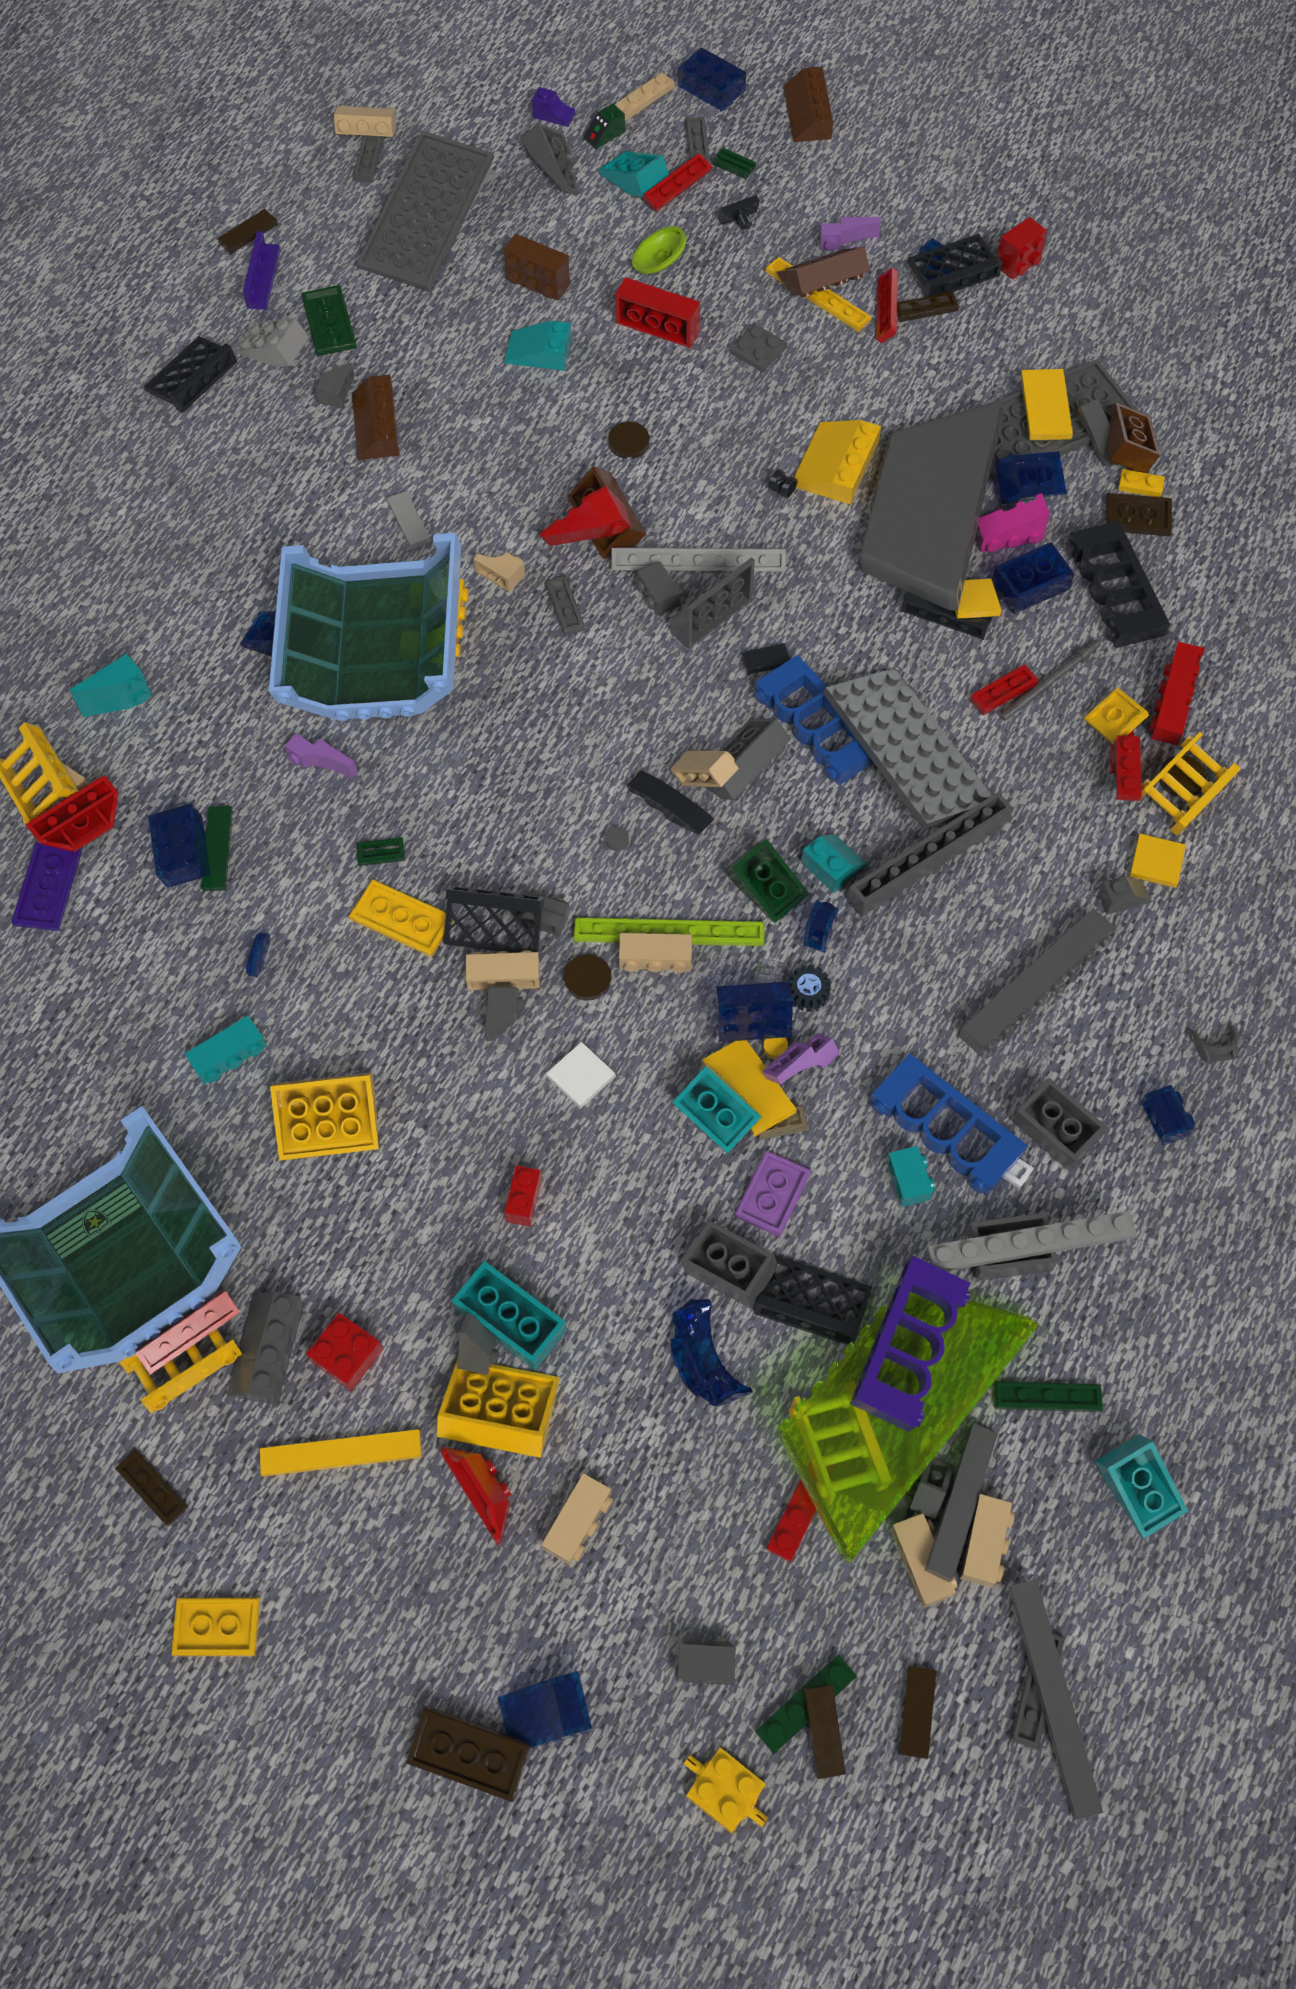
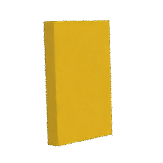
[171,1598,260,1656]

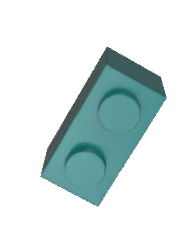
[887,1146,935,1207]

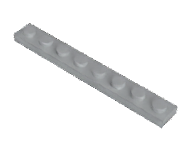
[612,547,786,572]
[927,1211,1137,1271]

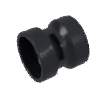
[768,469,798,498]

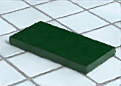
[301,285,357,357]

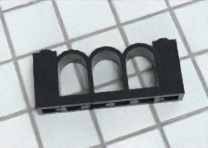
[1066,521,1170,648]

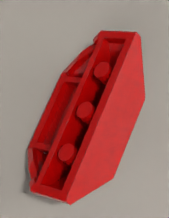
[25,775,119,852]
[439,1447,511,1546]

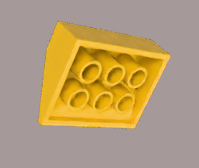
[794,420,881,505]
[270,1073,379,1161]
[437,1359,560,1458]

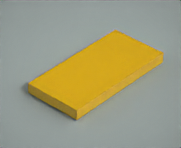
[1021,369,1073,440]
[349,879,454,957]
[702,1037,796,1137]

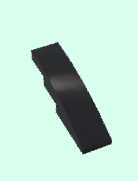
[627,770,714,835]

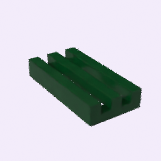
[713,148,756,179]
[356,837,405,866]

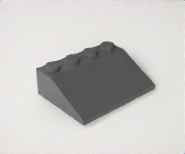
[671,557,755,649]

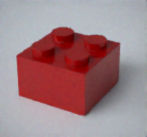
[997,217,1047,280]
[306,1313,384,1391]

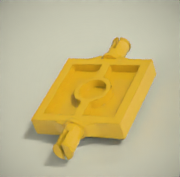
[683,1747,769,1834]

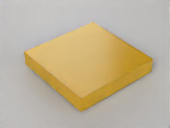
[955,579,1002,619]
[1084,687,1149,745]
[1130,834,1186,888]

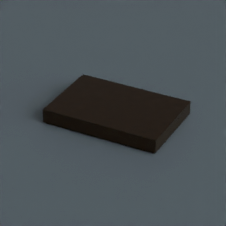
[1106,493,1172,536]

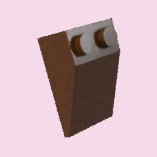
[1107,402,1161,473]

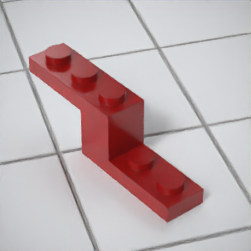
[1110,730,1142,801]

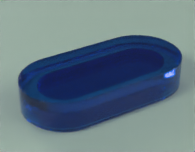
[246,932,270,977]

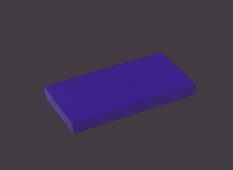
[11,841,83,931]

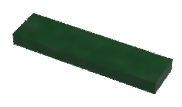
[201,806,233,891]
[994,1381,1103,1412]

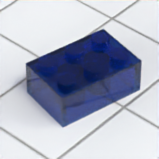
[678,47,746,111]
[992,542,1075,614]
[148,803,211,888]
[716,981,793,1042]

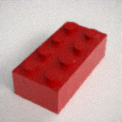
[615,277,700,348]

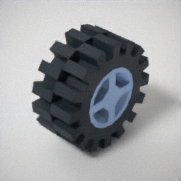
[787,965,831,1012]

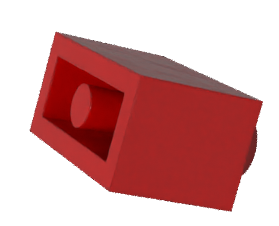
[504,1165,542,1227]

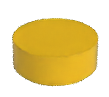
[763,1034,788,1059]

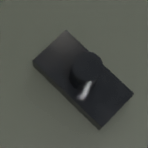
[719,195,760,230]

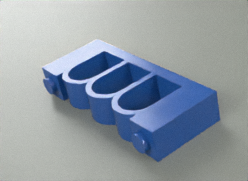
[754,655,874,786]
[870,1053,1028,1196]

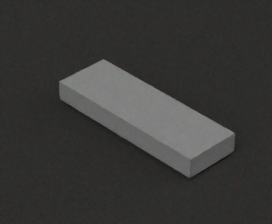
[387,491,431,549]

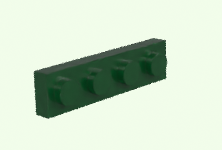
[755,1655,857,1755]

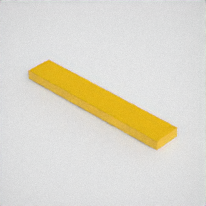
[766,257,872,332]
[260,1429,422,1477]

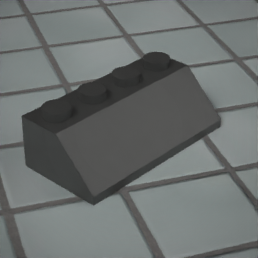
[705,718,791,800]
[227,1292,304,1405]

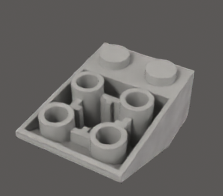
[233,318,309,367]

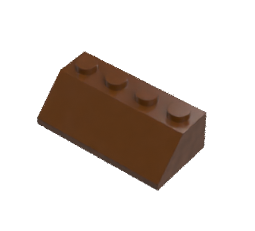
[783,67,833,142]
[777,246,870,298]
[352,374,400,460]
[567,466,646,559]

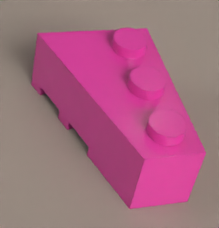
[975,493,1050,552]

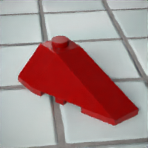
[540,486,631,546]

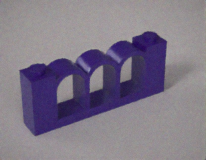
[850,1256,970,1432]

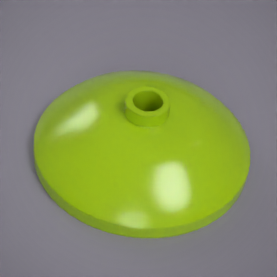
[632,226,687,274]

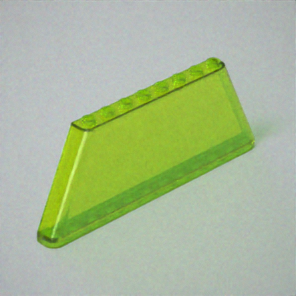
[778,1290,1039,1564]

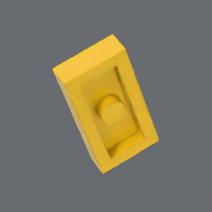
[1118,469,1165,497]

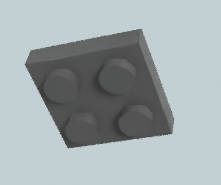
[730,324,787,373]

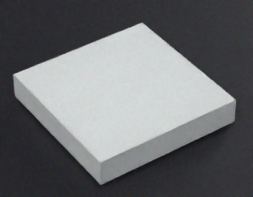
[546,1042,616,1109]

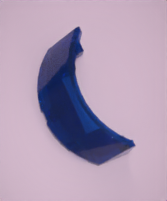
[670,1299,753,1407]

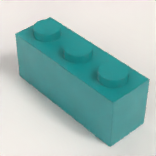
[184,1016,267,1085]

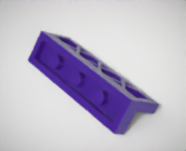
[243,231,281,310]

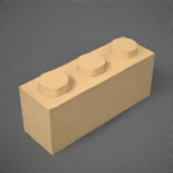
[334,106,397,137]
[671,751,739,787]
[619,933,692,973]
[466,950,540,990]
[541,1473,614,1566]
[960,1494,1015,1588]
[890,1514,957,1608]

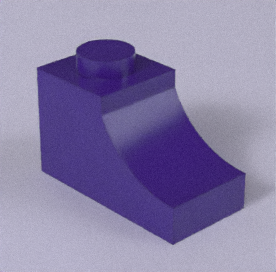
[532,87,576,127]

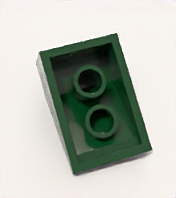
[724,838,809,923]

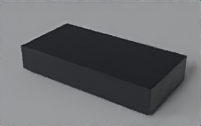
[742,643,790,675]

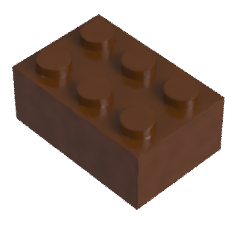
[503,234,570,301]

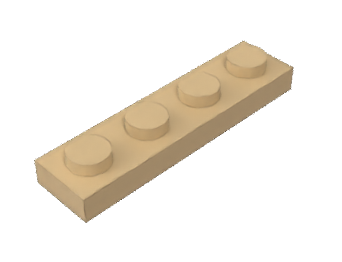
[615,72,675,121]

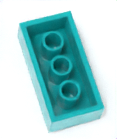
[451,1261,567,1371]

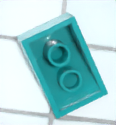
[598,151,669,198]
[504,320,572,371]
[69,653,152,717]
[672,1064,762,1154]
[1095,1434,1188,1539]

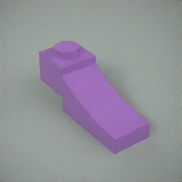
[820,217,881,250]
[285,733,357,779]
[762,1033,840,1085]

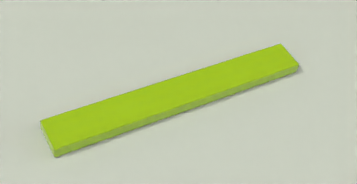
[574,917,764,946]

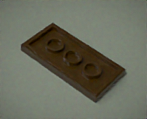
[406,1706,532,1802]

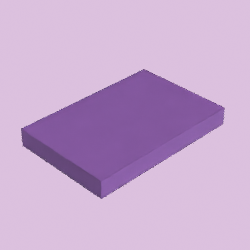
[734,1150,812,1237]

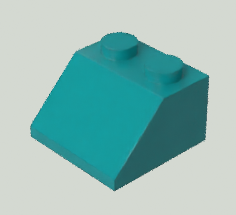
[801,834,868,893]

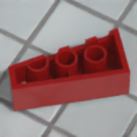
[1149,641,1205,746]

